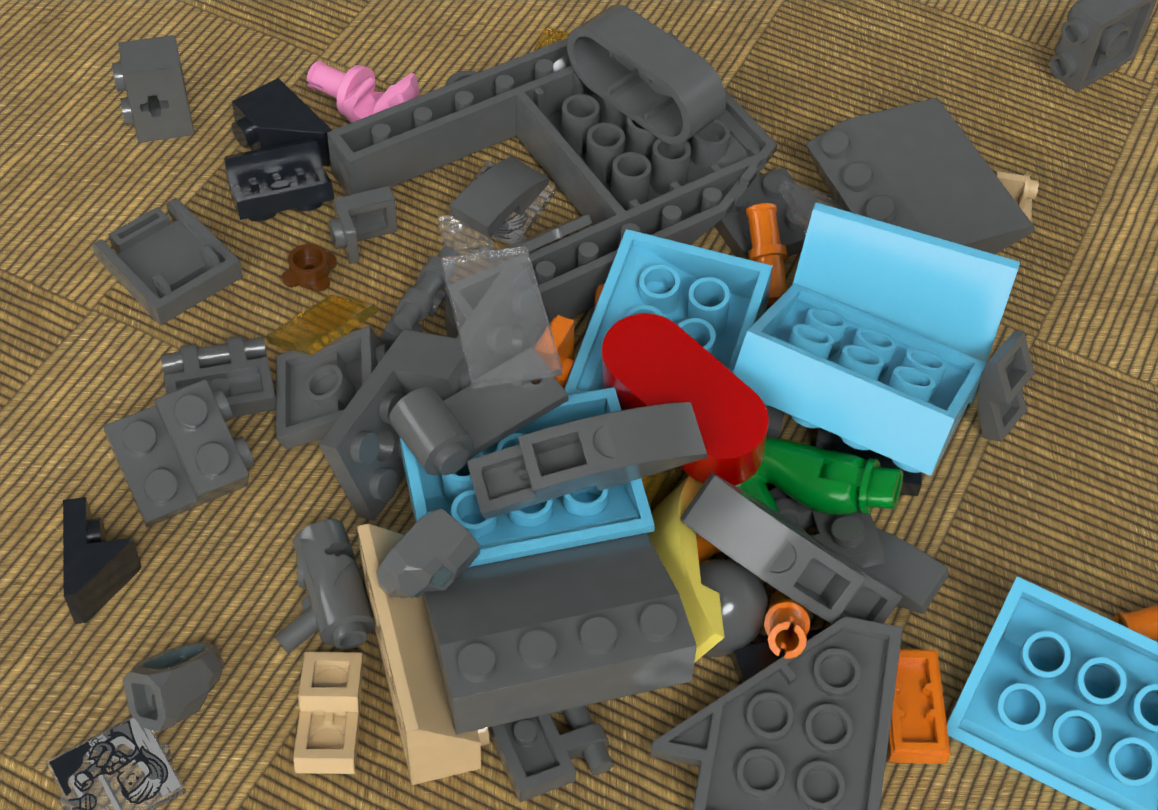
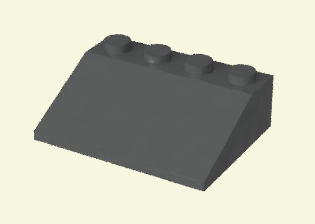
[806,98,1035,254]
[422,533,697,735]

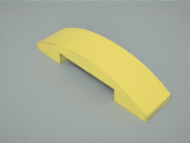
[646,475,725,663]

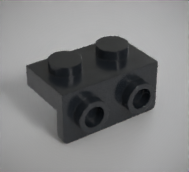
[224,138,335,221]

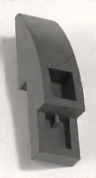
[467,402,708,520]
[680,472,903,624]

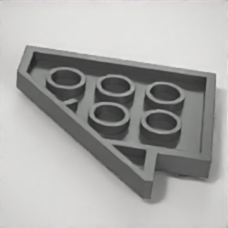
[650,616,903,810]

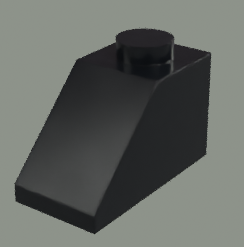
[231,78,332,167]

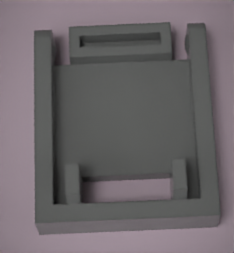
[92,198,243,325]

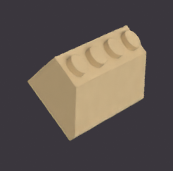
[357,524,490,785]

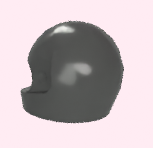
[699,559,769,657]

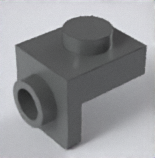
[328,186,397,264]

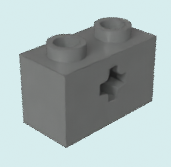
[112,35,194,143]

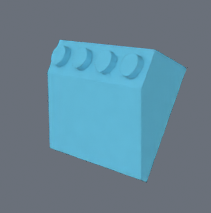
[792,202,1020,405]
[564,229,773,395]
[733,283,987,476]
[400,387,655,567]
[947,576,1158,810]

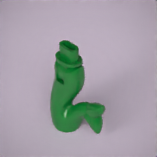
[736,437,903,515]

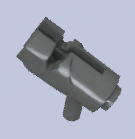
[274,519,375,654]

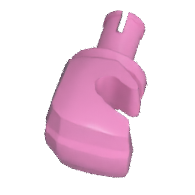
[307,61,420,123]

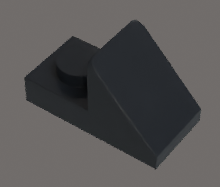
[63,497,141,624]

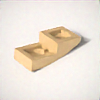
[293,652,363,774]

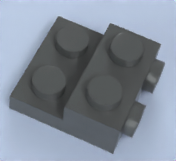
[1050,0,1157,93]
[276,326,391,449]
[103,379,254,528]

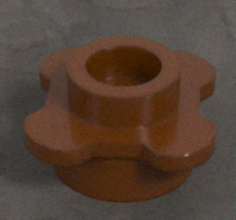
[282,244,337,291]

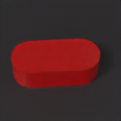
[602,313,769,486]

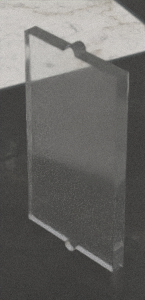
[441,246,562,389]

